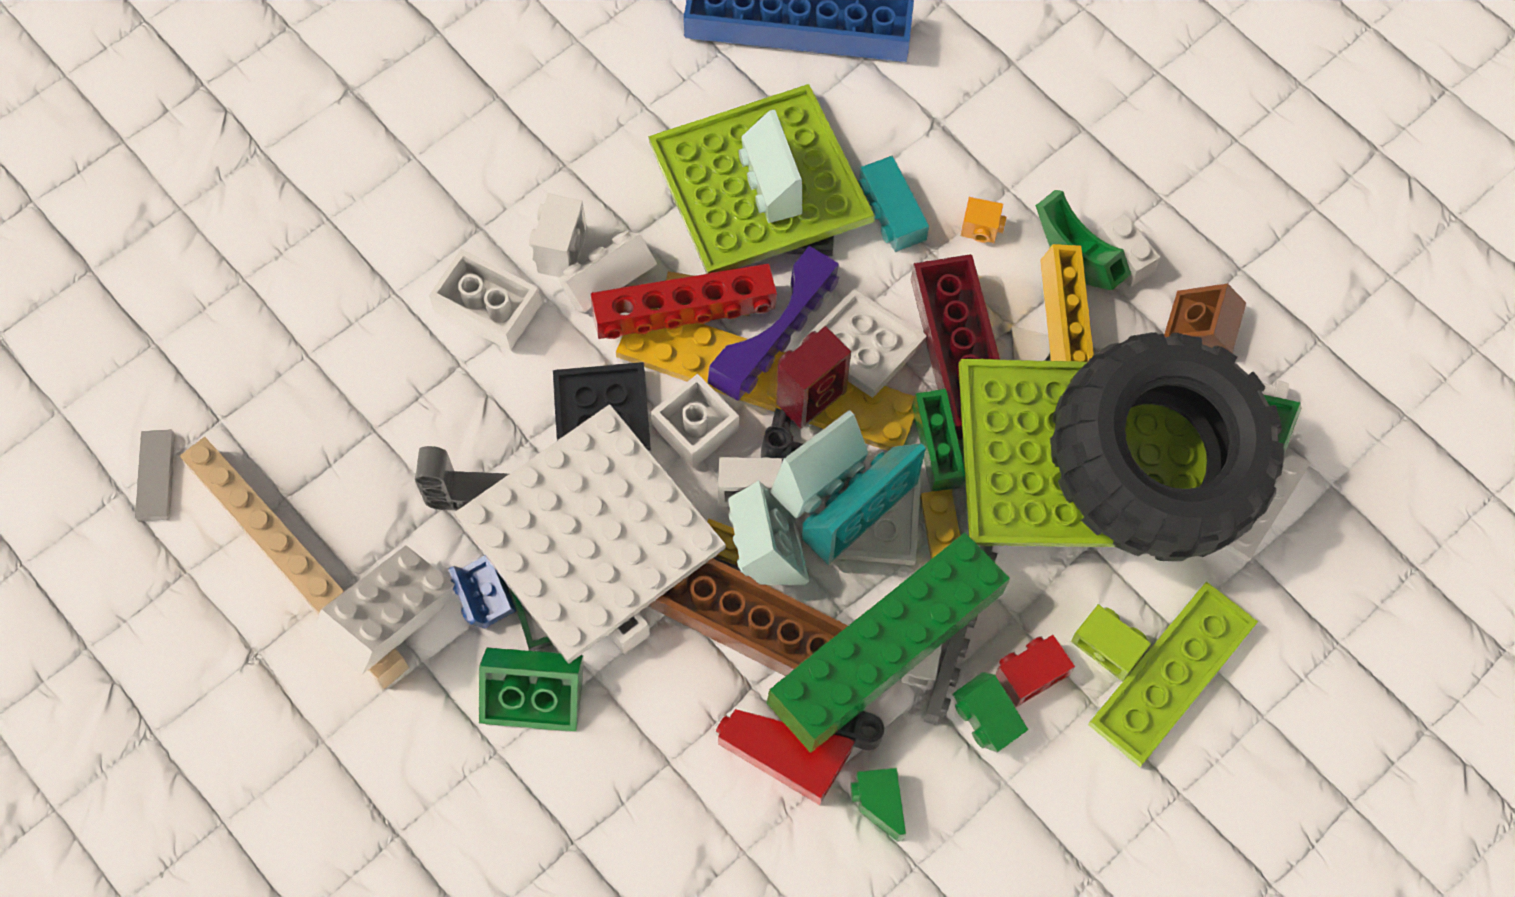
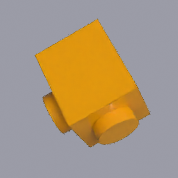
[960,197,1007,243]

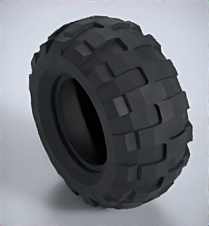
[1050,332,1284,561]

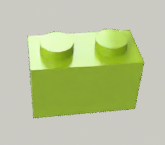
[1070,604,1151,681]

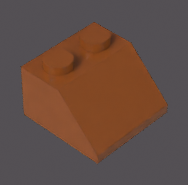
[1164,283,1247,353]

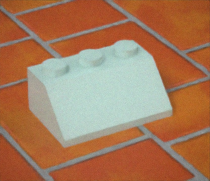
[739,109,802,223]
[770,410,868,519]
[728,480,809,585]

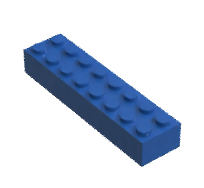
[683,0,914,62]

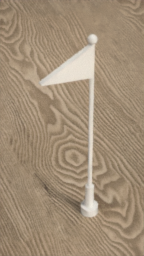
[999,321,1289,399]

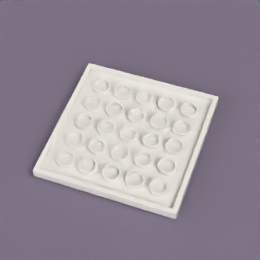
[454,404,725,664]

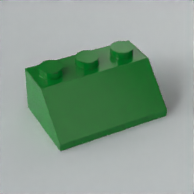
[479,647,584,732]

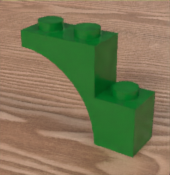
[1035,190,1131,290]

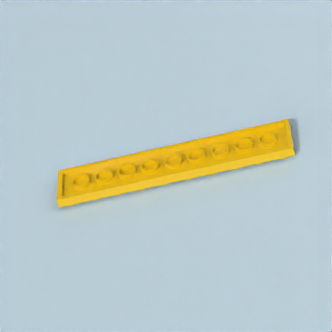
[615,308,915,451]

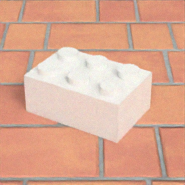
[428,249,542,351]

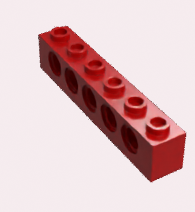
[591,264,777,339]

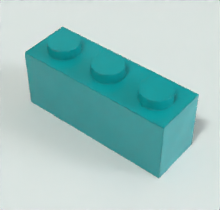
[857,155,929,252]

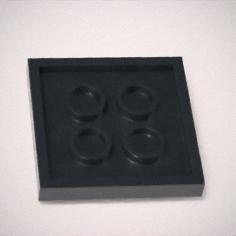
[552,362,651,451]

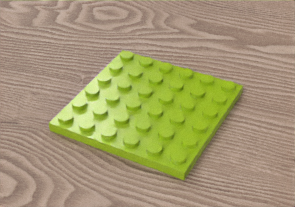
[648,84,875,274]

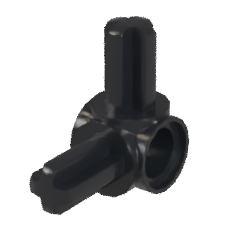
[760,408,804,462]

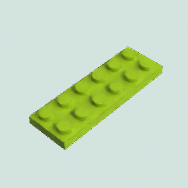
[1088,581,1258,767]

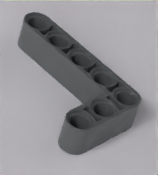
[415,446,509,511]

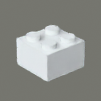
[529,193,587,278]
[651,374,739,468]

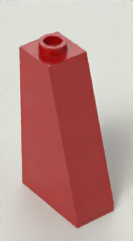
[716,709,855,806]

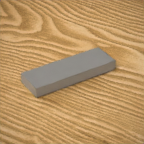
[135,429,175,521]

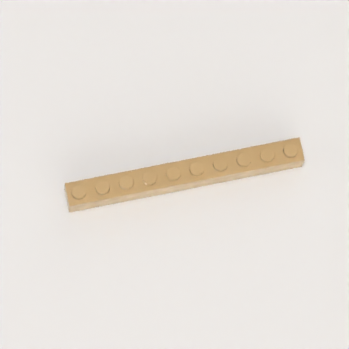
[180,436,409,689]

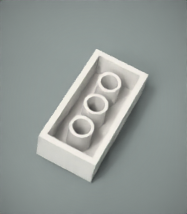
[311,545,455,675]

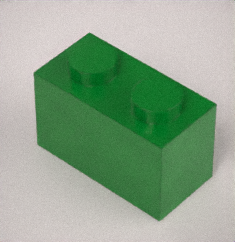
[952,672,1029,753]

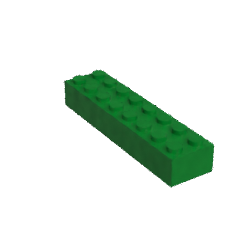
[767,532,1010,752]

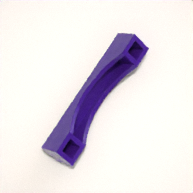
[707,246,840,401]

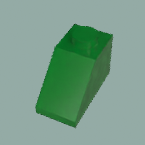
[850,767,906,841]

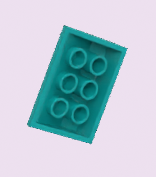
[802,443,926,565]

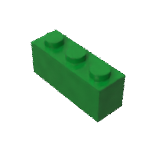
[912,388,965,492]

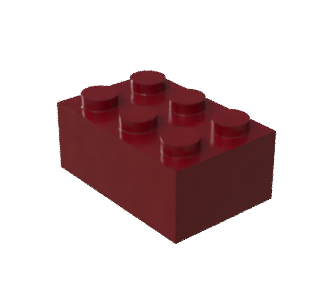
[776,326,852,429]

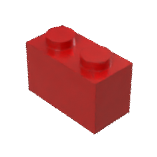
[995,635,1075,707]

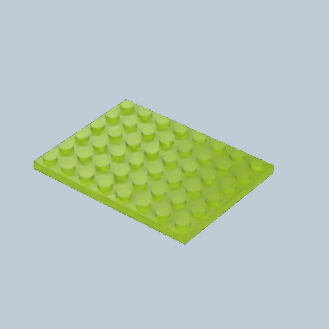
[959,359,1207,547]

